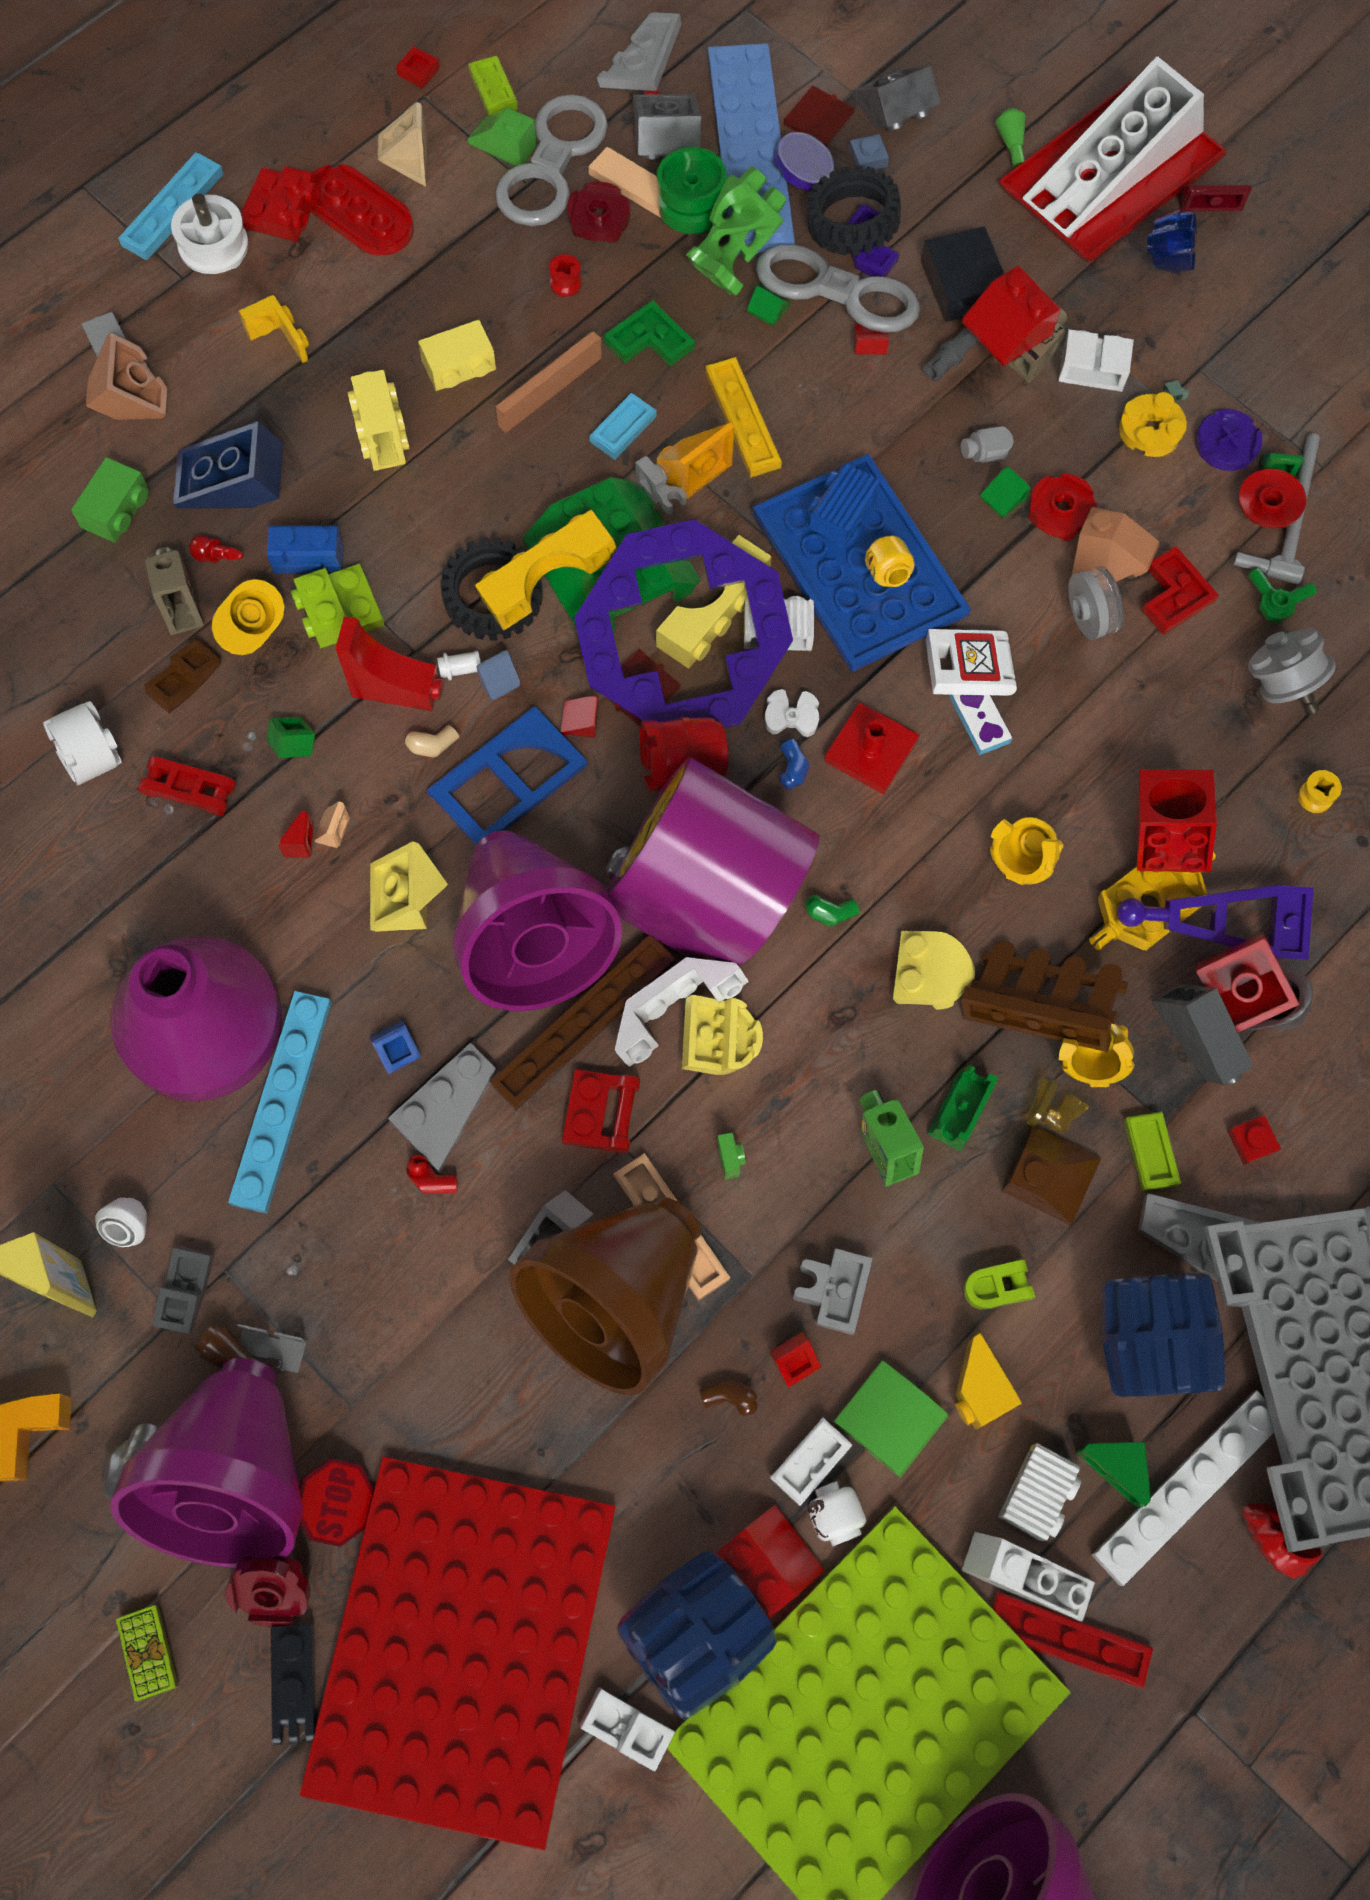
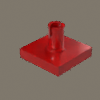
[824,702,920,795]

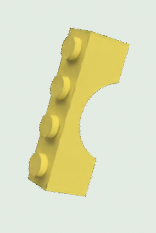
[656,535,772,669]

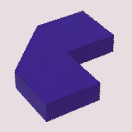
[846,204,899,277]

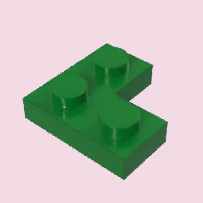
[604,300,695,367]

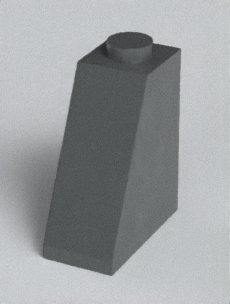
[1152,984,1253,1085]

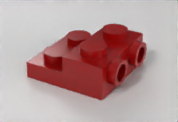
[241,166,321,242]

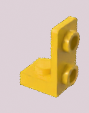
[239,295,309,363]

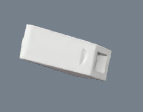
[962,1532,1095,1622]

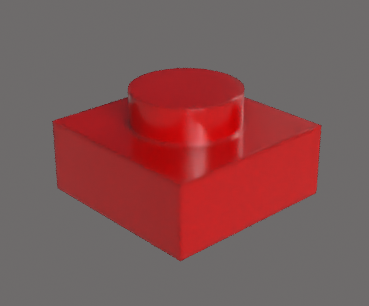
[396,46,440,89]
[1227,1115,1281,1165]
[769,1332,821,1388]

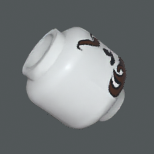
[808,1482,866,1546]

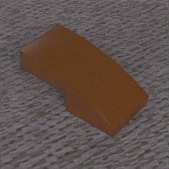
[144,639,221,713]

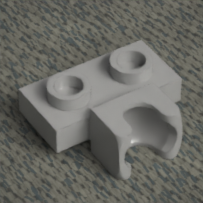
[793,1248,873,1335]

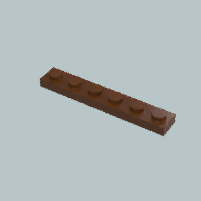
[490,935,675,1111]

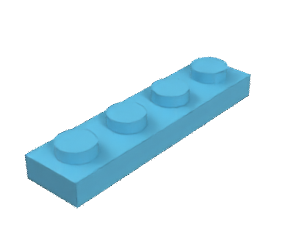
[118,152,224,261]

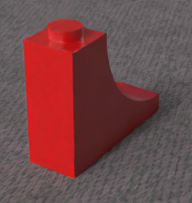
[335,616,444,711]

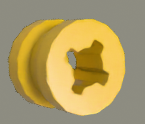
[1298,770,1342,813]

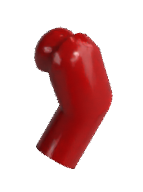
[406,1155,458,1194]

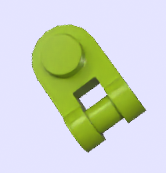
[963,1260,1036,1310]

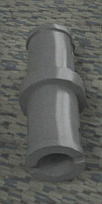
[924,326,979,381]

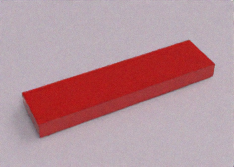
[992,1592,1153,1689]

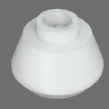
[95,1197,147,1247]

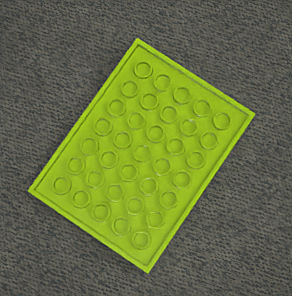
[667,1506,1071,1900]

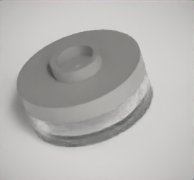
[1068,566,1124,640]

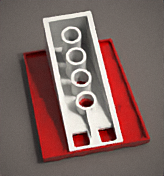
[998,56,1226,263]

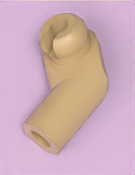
[405,724,460,757]

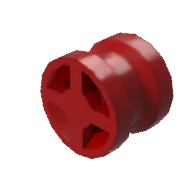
[549,254,582,297]

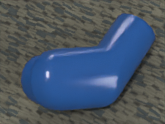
[779,739,809,790]

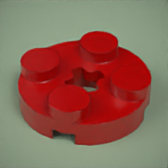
[1028,473,1097,541]

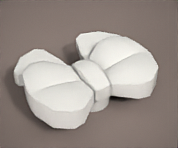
[765,689,819,737]

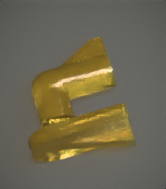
[1025,1077,1090,1133]

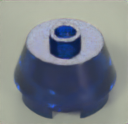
[1147,208,1197,275]

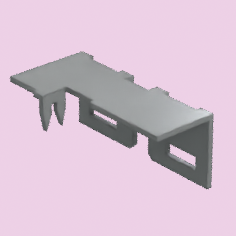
[237,1324,307,1373]

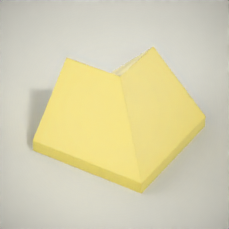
[370,841,448,932]

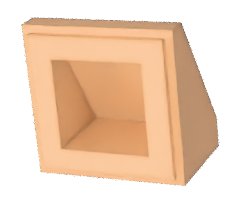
[314,802,350,848]

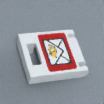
[925,629,1017,695]

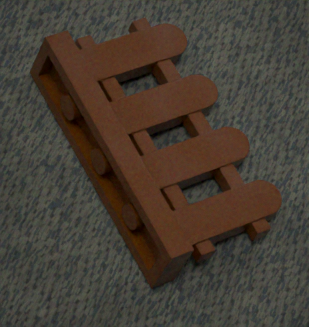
[961,941,1128,1052]

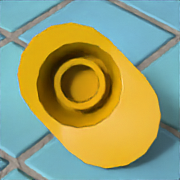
[212,579,284,655]

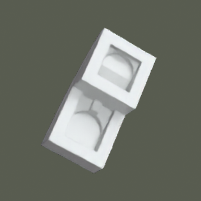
[578,1687,675,1771]

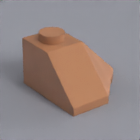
[86,333,167,420]
[1072,507,1159,592]

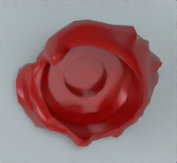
[1242,1503,1323,1579]

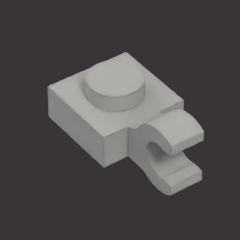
[635,456,686,515]

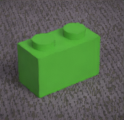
[71,457,149,543]

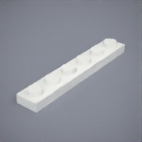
[1092,1391,1274,1586]

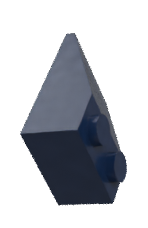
[173,421,283,509]

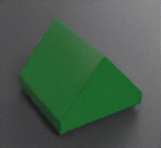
[747,285,791,327]

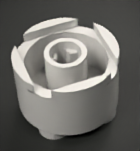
[43,701,122,786]

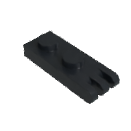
[270,1623,316,1746]

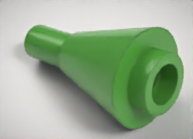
[995,109,1026,169]

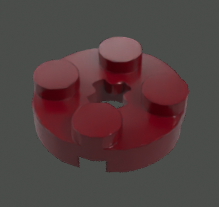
[567,181,630,243]
[225,1556,311,1627]

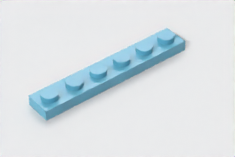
[228,991,332,1214]

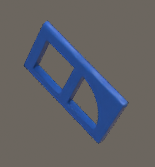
[426,706,588,845]

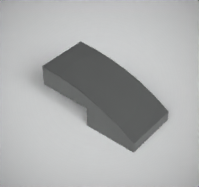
[152,1246,214,1334]

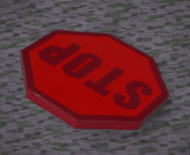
[299,1458,374,1547]

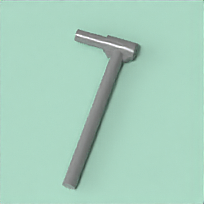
[1233,433,1320,585]

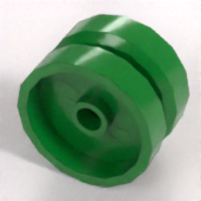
[657,147,727,234]

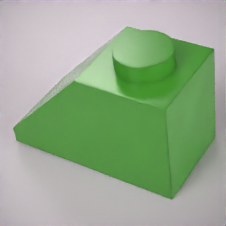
[467,107,537,166]

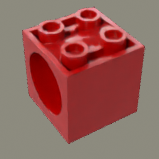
[1136,770,1217,873]

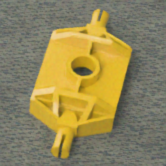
[1089,852,1216,951]

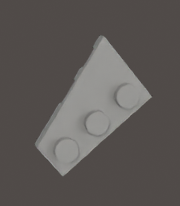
[597,12,682,91]
[388,1043,497,1174]
[1137,1193,1260,1282]

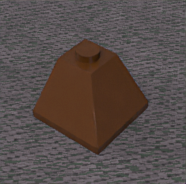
[1002,1125,1101,1226]

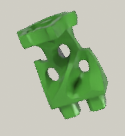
[686,166,787,296]

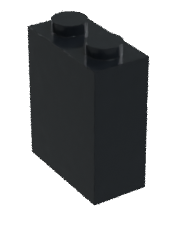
[921,226,1005,322]

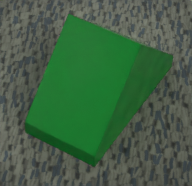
[1075,1442,1151,1509]

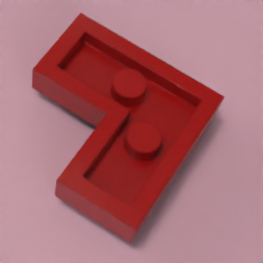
[1142,546,1219,635]

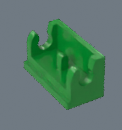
[927,1065,999,1152]

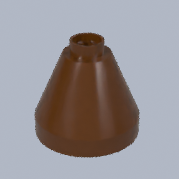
[509,1198,701,1395]

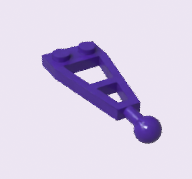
[1117,885,1314,960]

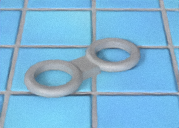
[495,94,608,227]
[756,244,920,333]

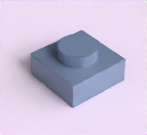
[849,134,889,171]

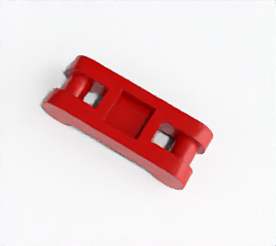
[137,756,236,816]

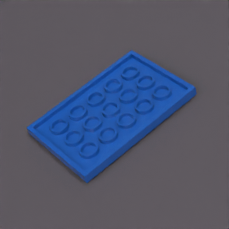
[752,454,971,673]

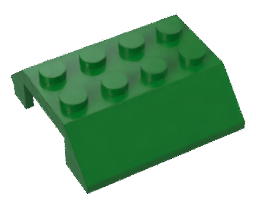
[523,477,701,632]

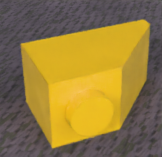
[955,1333,1022,1430]

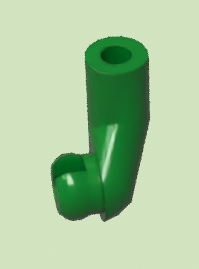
[805,895,860,927]

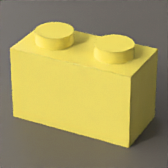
[418,320,496,391]

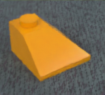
[657,423,735,500]

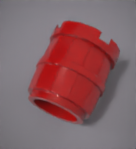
[639,716,728,792]

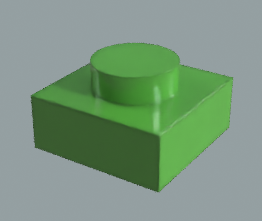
[717,1132,746,1180]

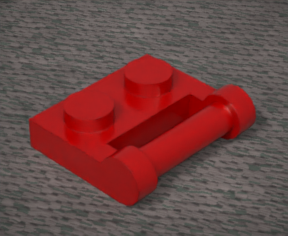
[562,1069,641,1153]

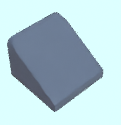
[476,650,520,700]

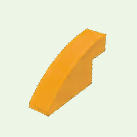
[0,1393,72,1482]

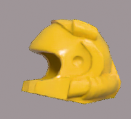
[990,817,1064,885]
[1059,1023,1135,1087]

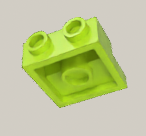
[290,563,385,649]

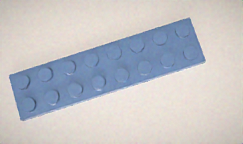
[708,43,795,254]

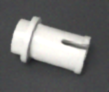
[437,650,481,681]

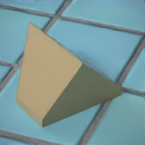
[378,102,427,187]

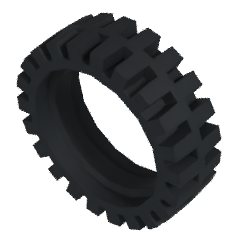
[807,166,901,255]
[441,538,543,641]

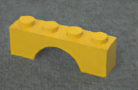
[475,509,617,631]

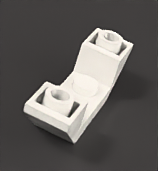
[615,957,749,1067]

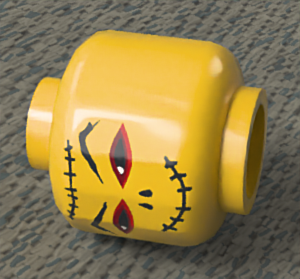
[864,536,915,587]

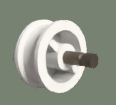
[171,193,249,274]

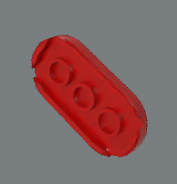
[311,164,414,256]

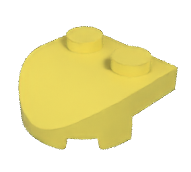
[893,931,975,1010]
[682,995,763,1075]

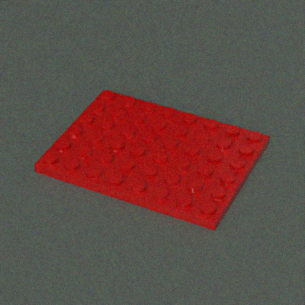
[299,1457,616,1851]

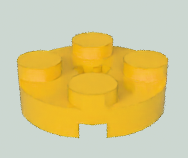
[1119,392,1187,457]

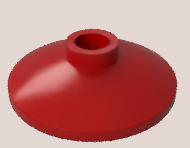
[1238,469,1307,528]

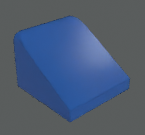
[369,1021,421,1074]

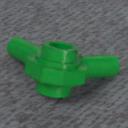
[1248,568,1317,623]

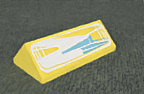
[0,1232,97,1318]

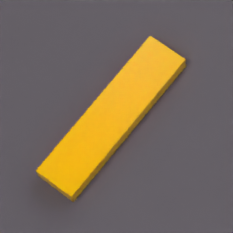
[705,357,782,478]

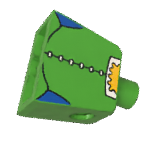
[859,1090,924,1187]

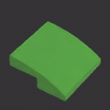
[834,1360,949,1478]

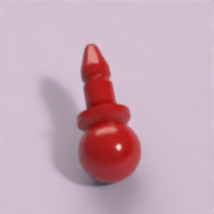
[189,535,244,563]

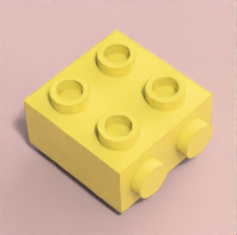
[347,370,409,471]

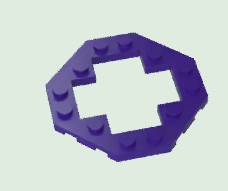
[574,519,793,729]

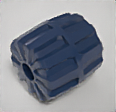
[1101,1273,1225,1397]
[617,1550,776,1719]

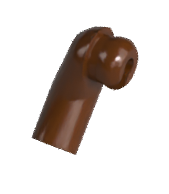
[699,1379,758,1416]

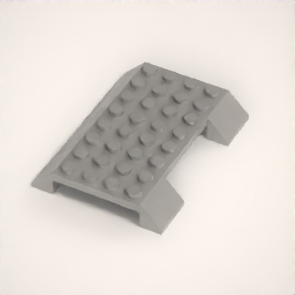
[1204,1206,1370,1552]

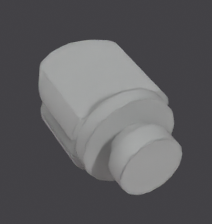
[961,426,1014,463]

